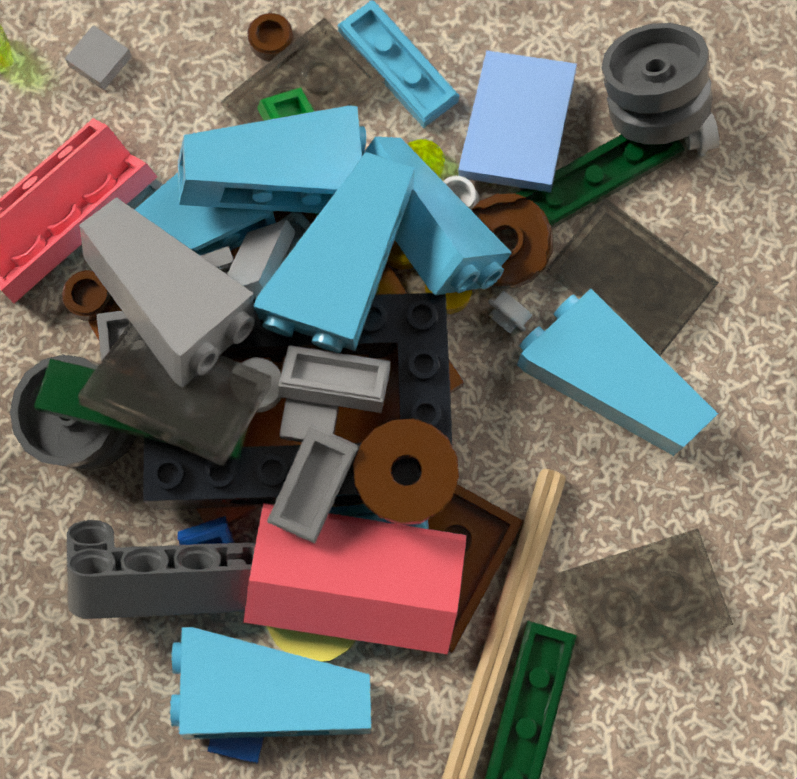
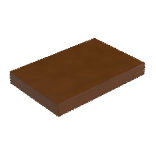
[428,484,524,654]

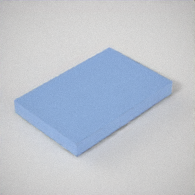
[458,50,577,193]

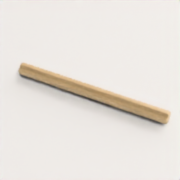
[442,469,566,779]

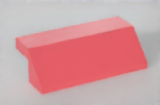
[0,118,157,304]
[243,503,466,655]

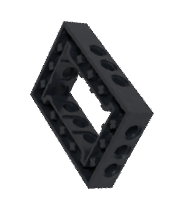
[143,293,453,510]

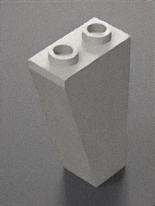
[79,197,254,388]

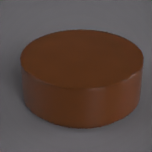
[247,13,294,61]
[62,270,114,321]

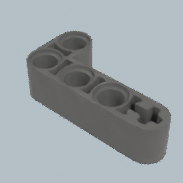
[67,520,256,619]

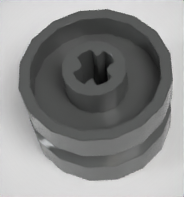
[601,23,713,144]
[10,354,137,470]

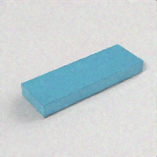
[337,0,459,128]

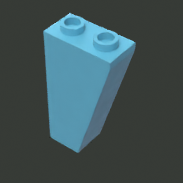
[178,106,366,213]
[362,136,512,295]
[254,152,415,353]
[135,173,276,256]
[517,289,718,456]
[170,627,371,740]

